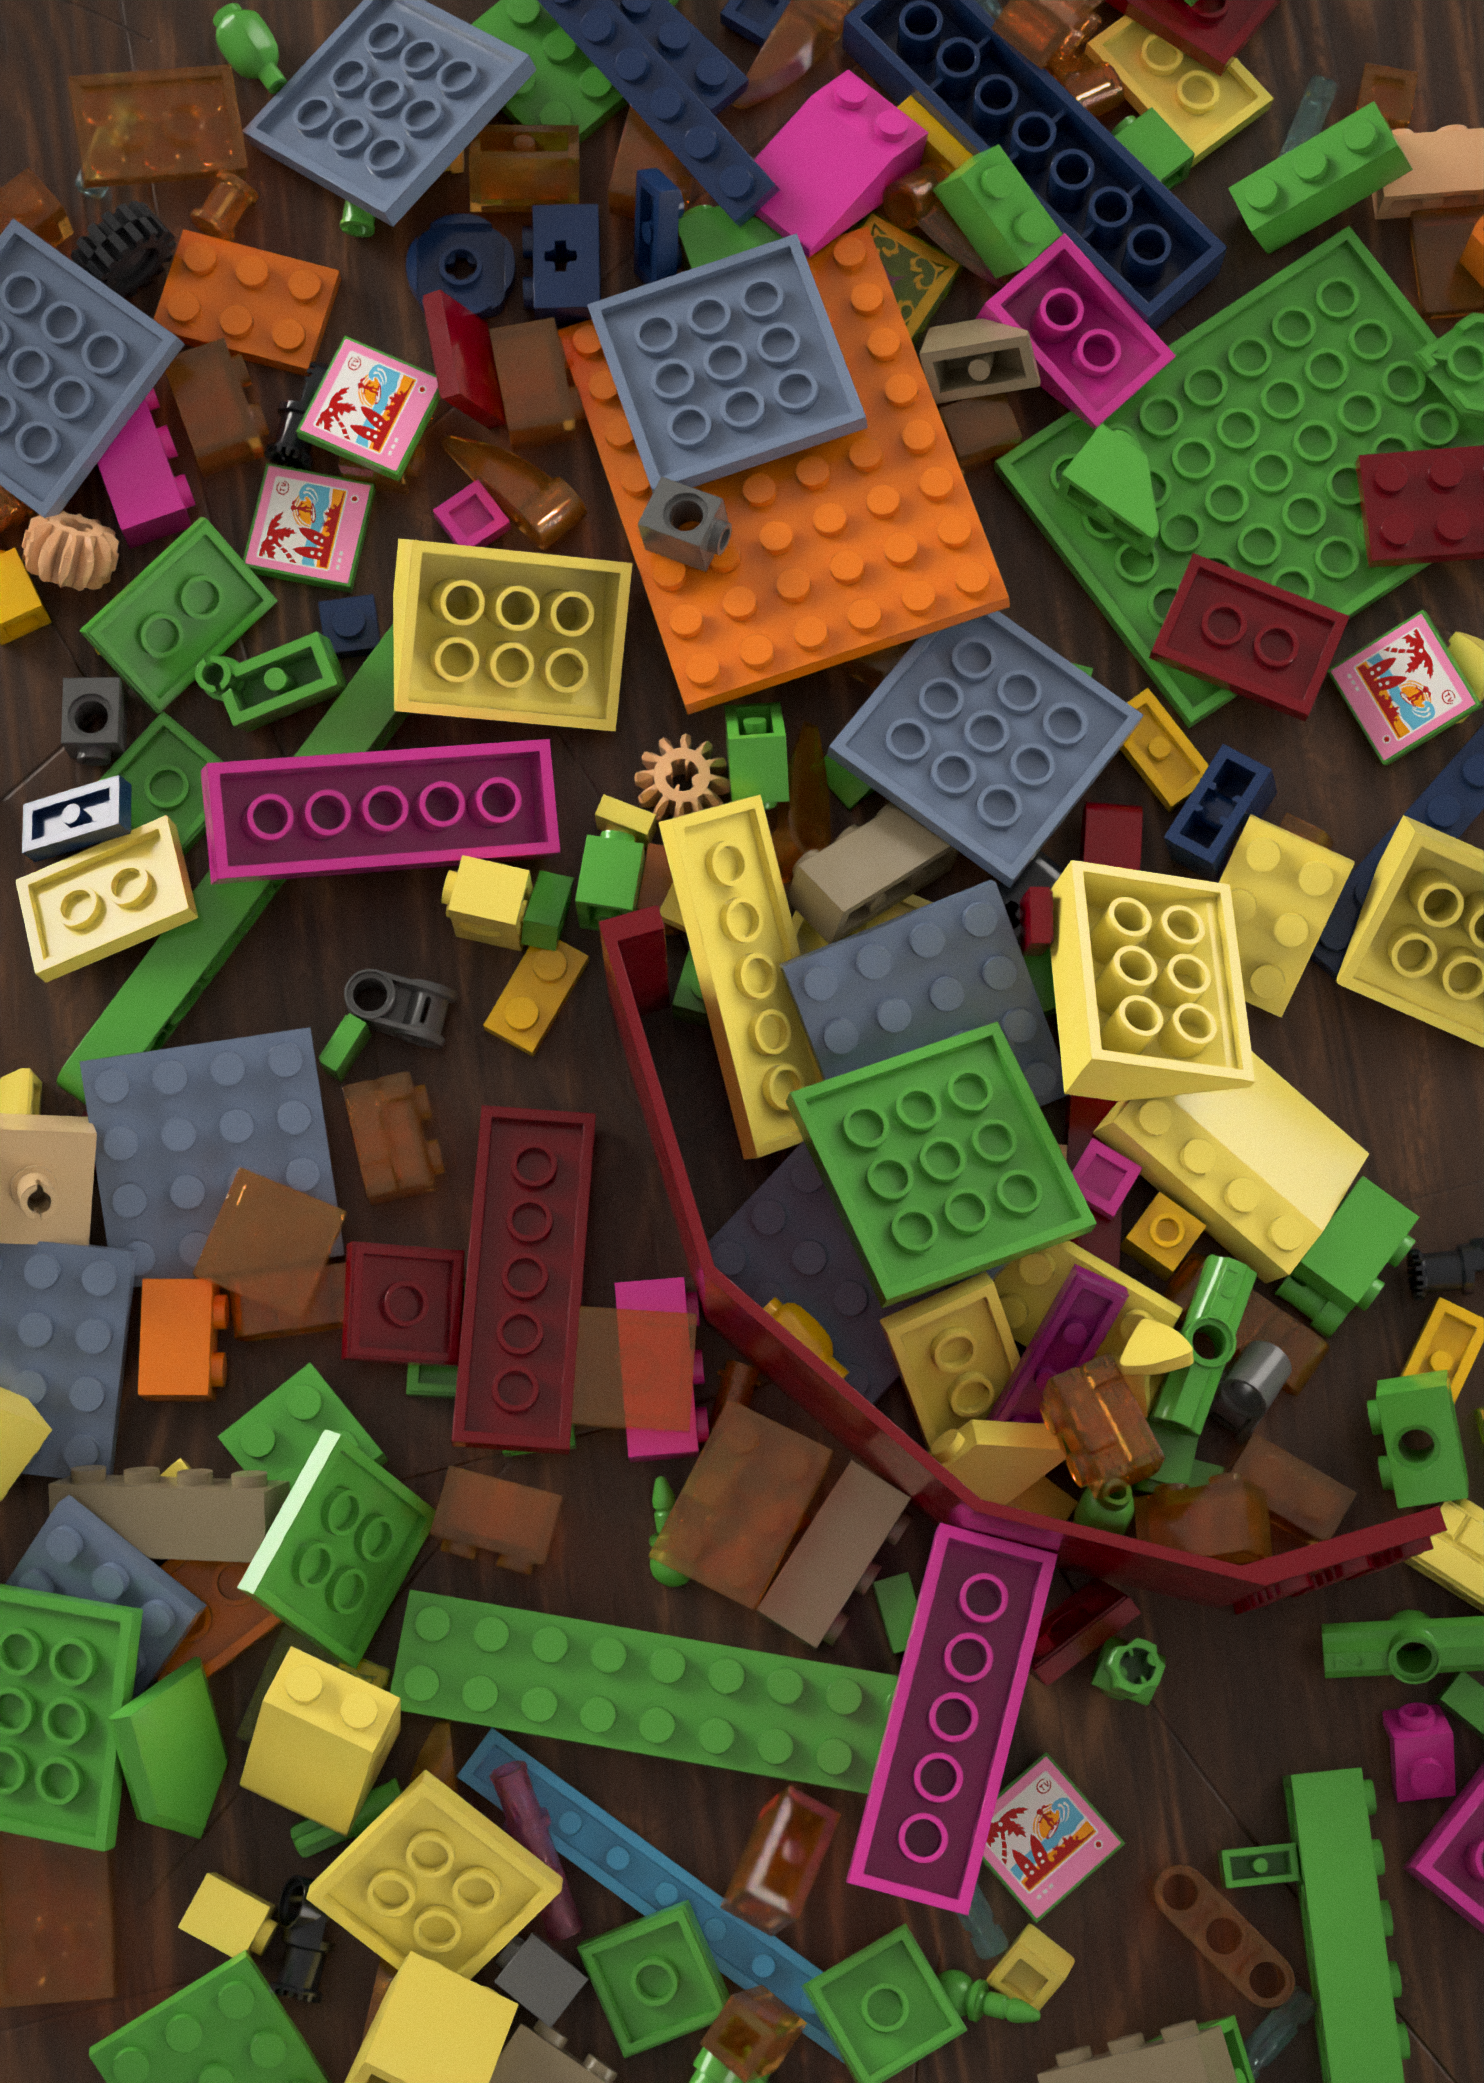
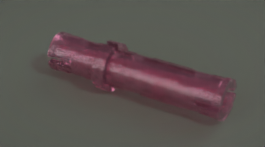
[489,1760,584,1941]

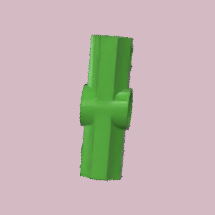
[1149,1254,1257,1438]
[1321,1609,1484,1685]
[1091,1635,1166,1706]

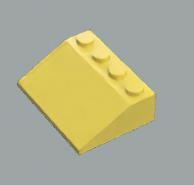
[393,538,632,731]
[1336,815,1484,1048]
[1050,860,1255,1101]
[1093,1052,1369,1284]

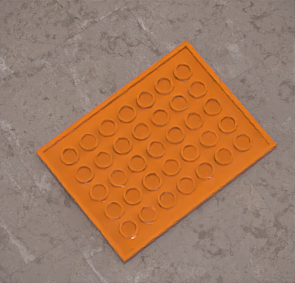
[557,226,1010,715]

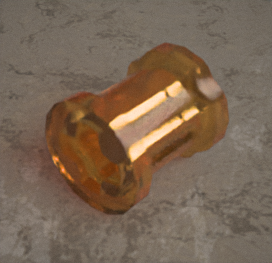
[189,170,259,242]

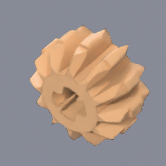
[22,510,119,591]
[635,734,730,824]

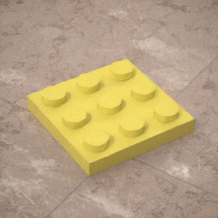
[306,1769,563,1980]

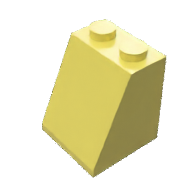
[240,1646,401,1837]
[344,1951,519,2083]

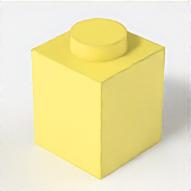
[178,1872,279,1958]

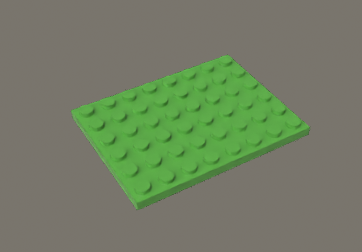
[994,226,1484,729]

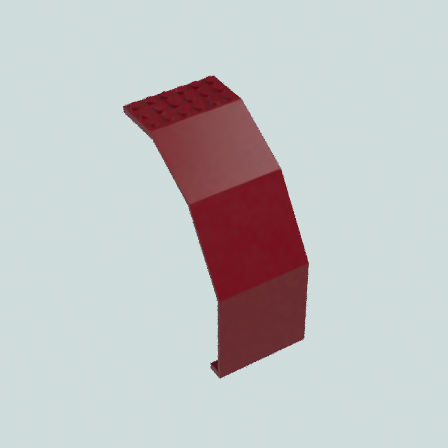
[599,905,1447,1615]

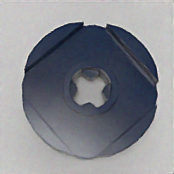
[406,213,516,320]

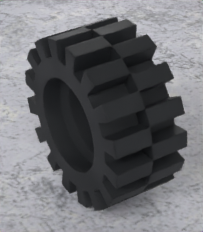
[70,201,176,298]

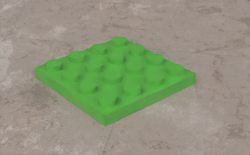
[786,1021,1097,1308]
[0,1584,143,1852]

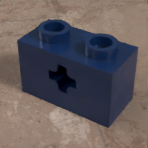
[522,204,601,329]
[1164,744,1278,883]

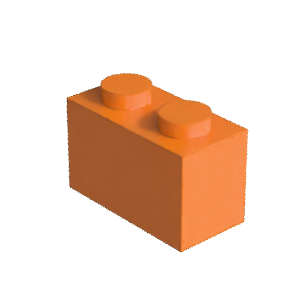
[138,1279,229,1402]

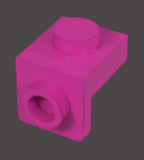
[1382,1702,1456,1802]

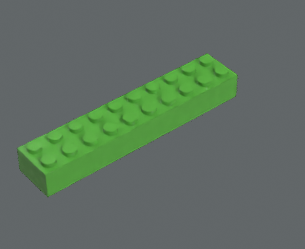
[390,1590,899,1795]

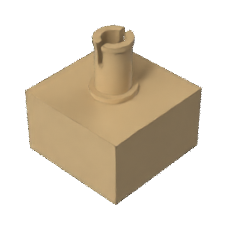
[0,1113,97,1245]

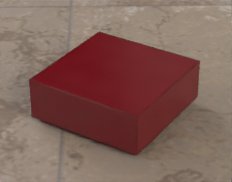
[1020,887,1054,956]

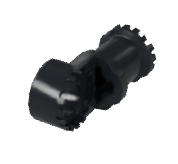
[264,361,329,471]
[1406,1237,1484,1301]
[270,1875,336,2003]

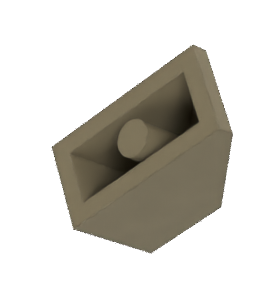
[919,318,1041,404]

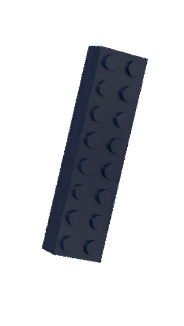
[842,0,1227,332]

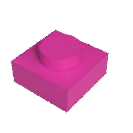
[433,479,511,547]
[1072,1138,1143,1220]

